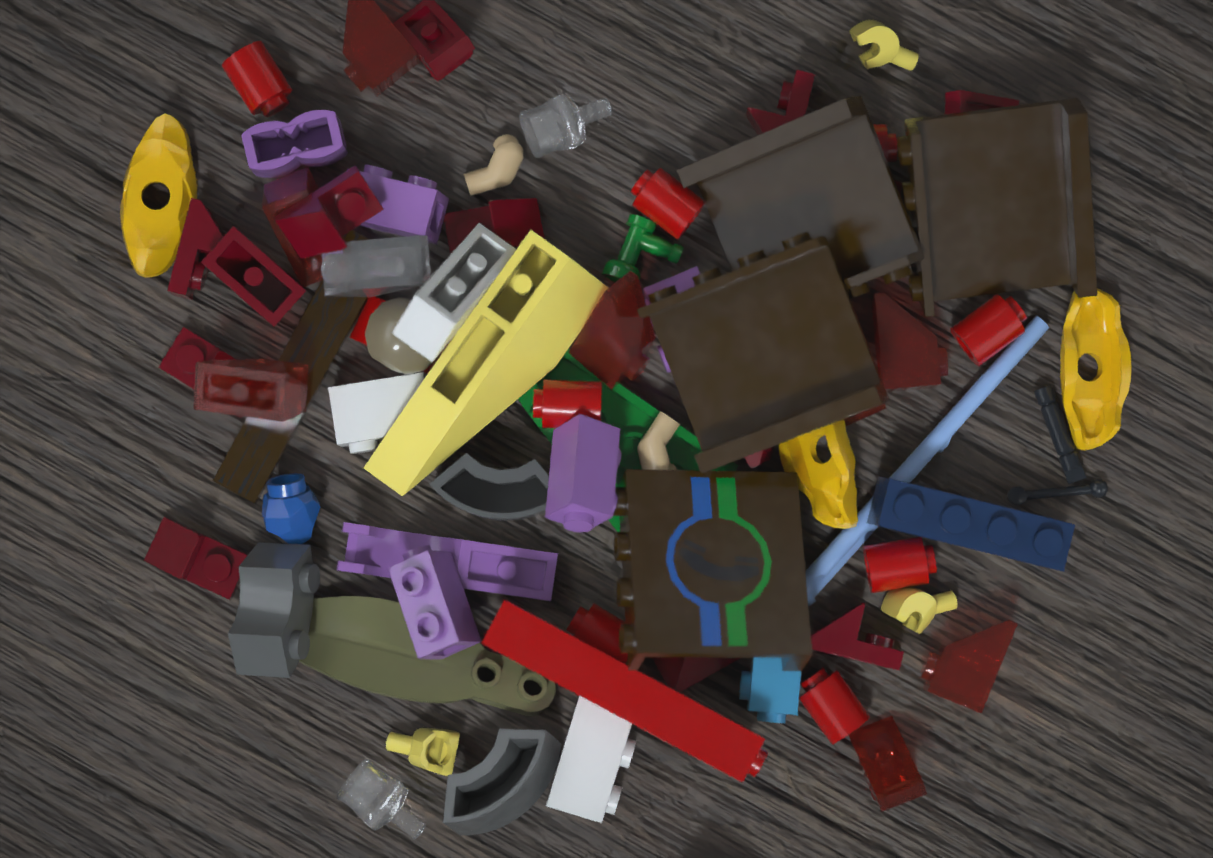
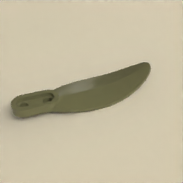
[299,596,556,716]

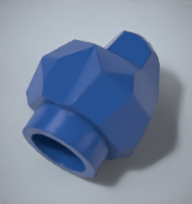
[262,473,320,545]

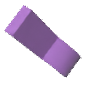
[336,522,558,601]

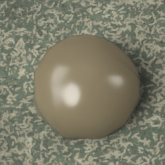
[365,297,438,375]

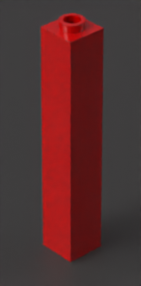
[481,600,769,783]

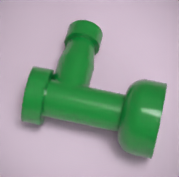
[601,214,684,289]

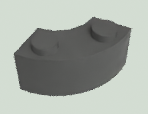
[429,453,549,521]
[228,542,320,678]
[443,729,562,836]

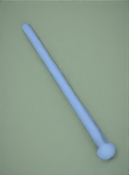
[805,316,1049,606]

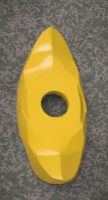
[120,113,198,278]
[1060,288,1131,451]
[779,419,858,529]

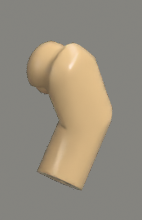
[464,134,523,196]
[637,411,680,470]

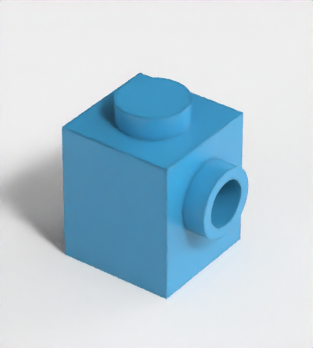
[739,657,801,723]

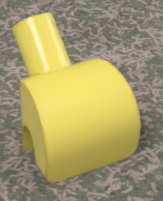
[850,20,919,71]
[881,587,957,634]
[386,728,460,777]

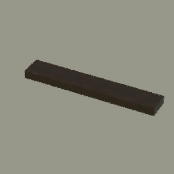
[212,230,393,504]

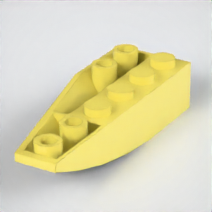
[364,230,611,496]

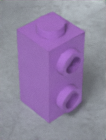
[347,165,449,244]
[545,414,621,532]
[388,545,481,659]

